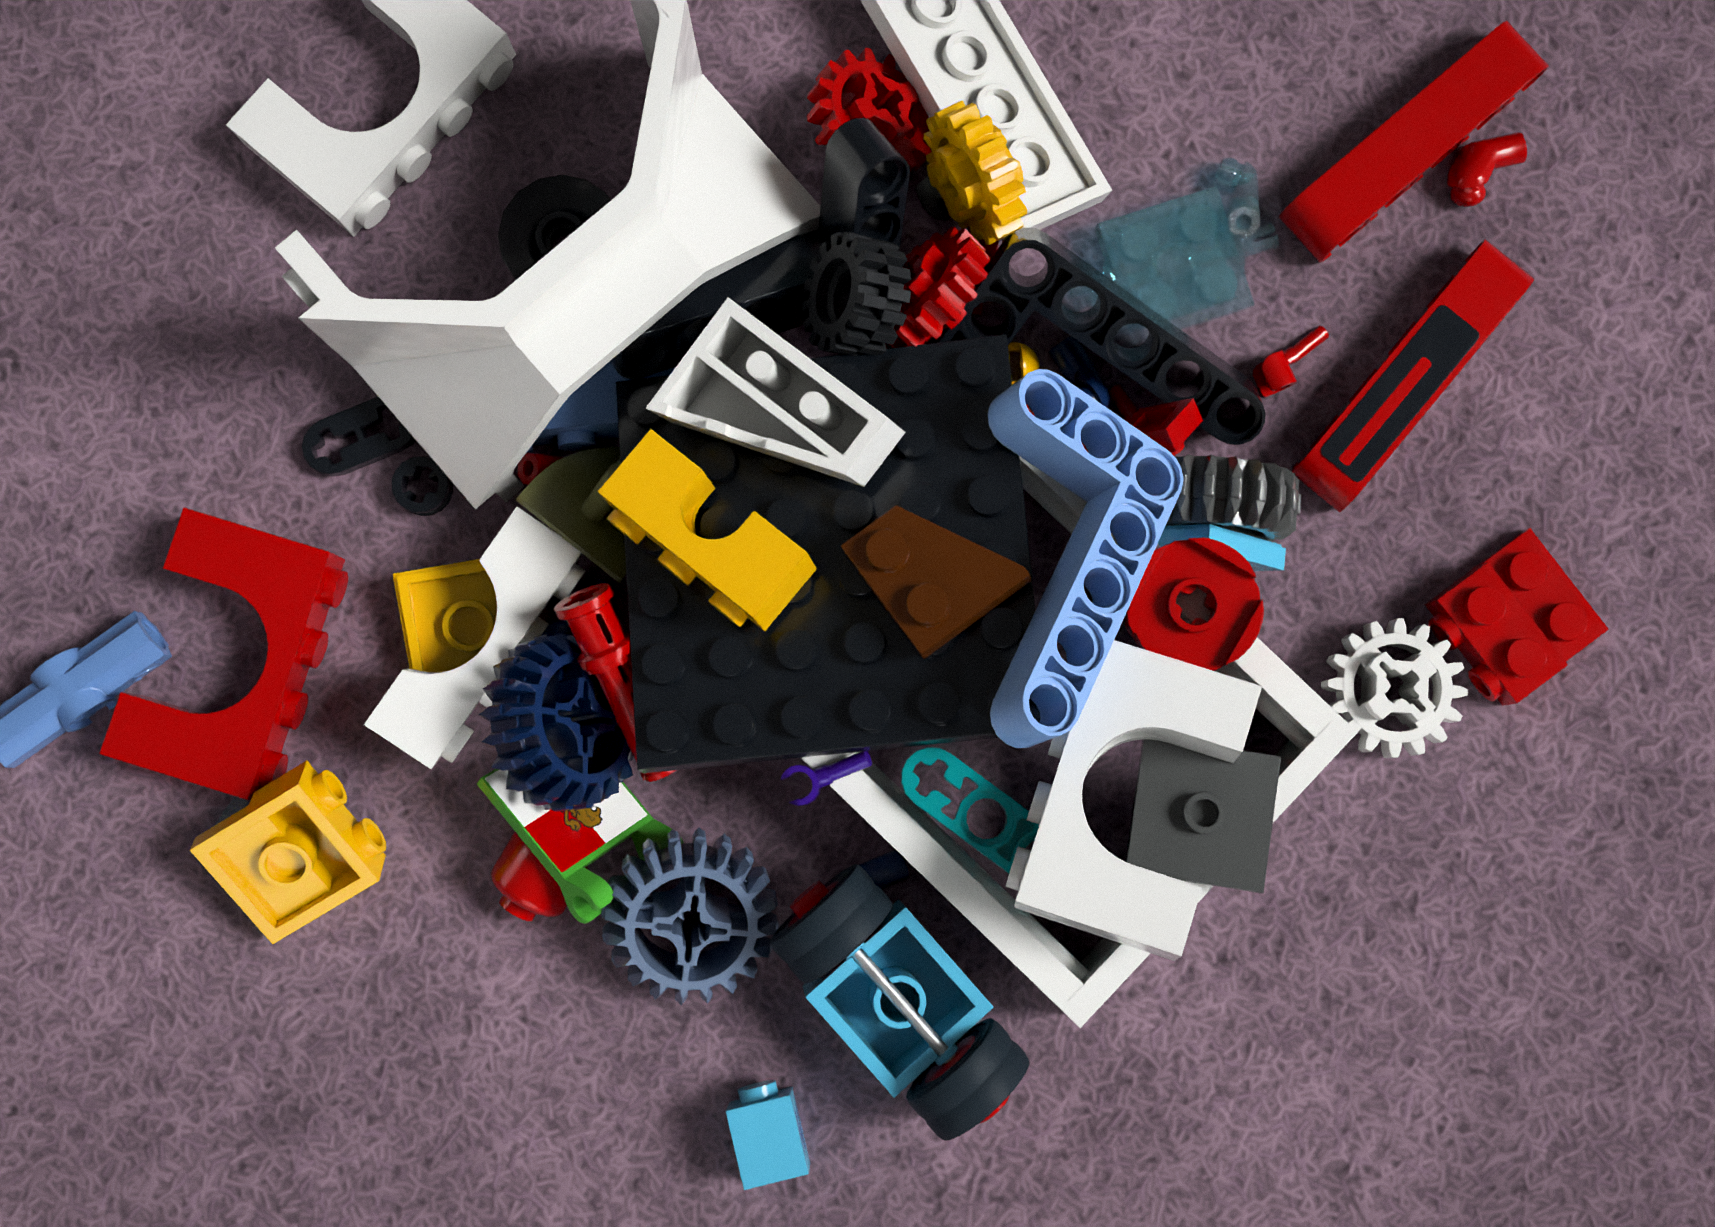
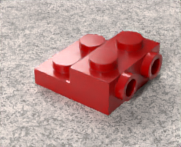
[1424,528,1609,706]

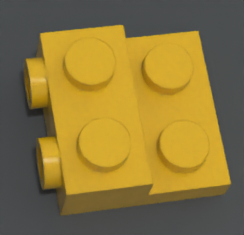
[190,760,386,944]

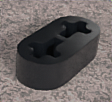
[302,397,416,477]

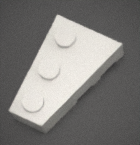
[646,297,905,487]

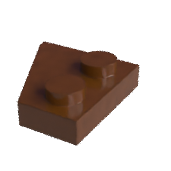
[841,505,1031,659]

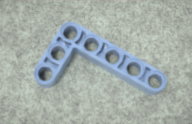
[987,369,1184,748]

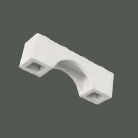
[364,507,586,769]

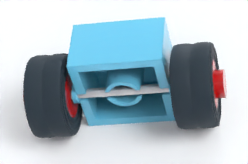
[769,864,1030,1141]

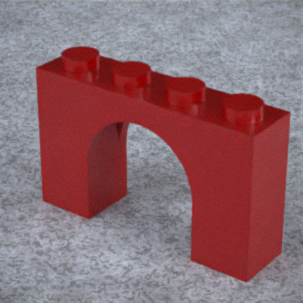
[99,507,348,800]

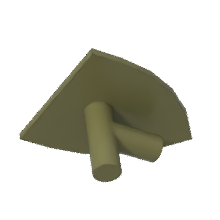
[516,446,626,582]

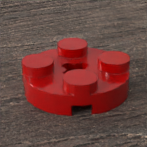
[1124,537,1264,671]

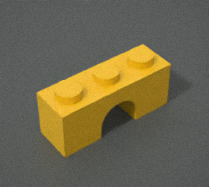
[598,429,817,631]

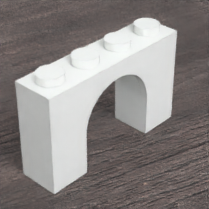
[226,0,516,237]
[1005,640,1262,961]

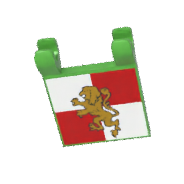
[477,769,684,924]

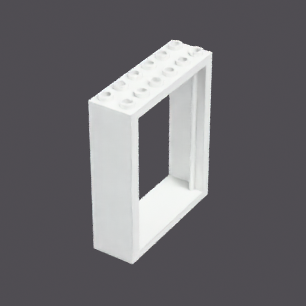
[802,457,1358,1028]

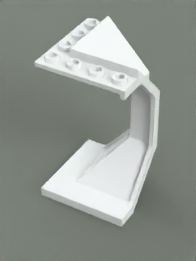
[275,0,820,510]

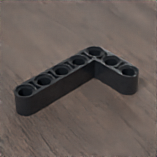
[610,118,910,379]
[930,228,1266,445]

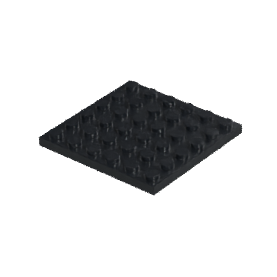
[616,334,1040,773]

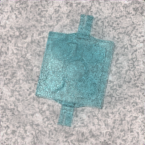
[1069,186,1279,346]

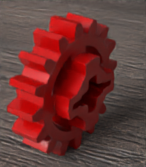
[806,48,932,172]
[885,226,990,349]

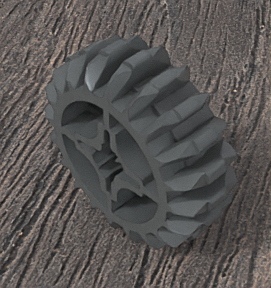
[1137,454,1301,542]

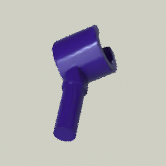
[780,751,872,806]

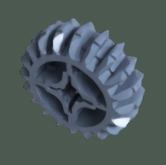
[601,827,779,1005]

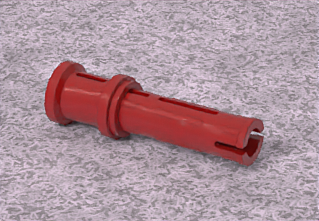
[554,583,676,782]

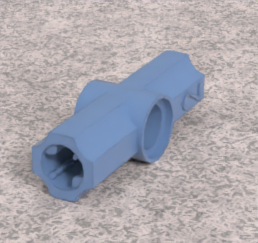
[0,611,172,768]

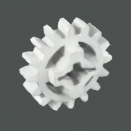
[1321,618,1468,758]

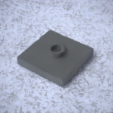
[1125,739,1281,893]

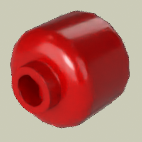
[491,832,589,921]

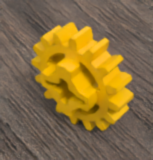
[924,100,1027,245]

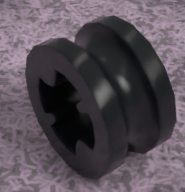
[392,456,453,516]

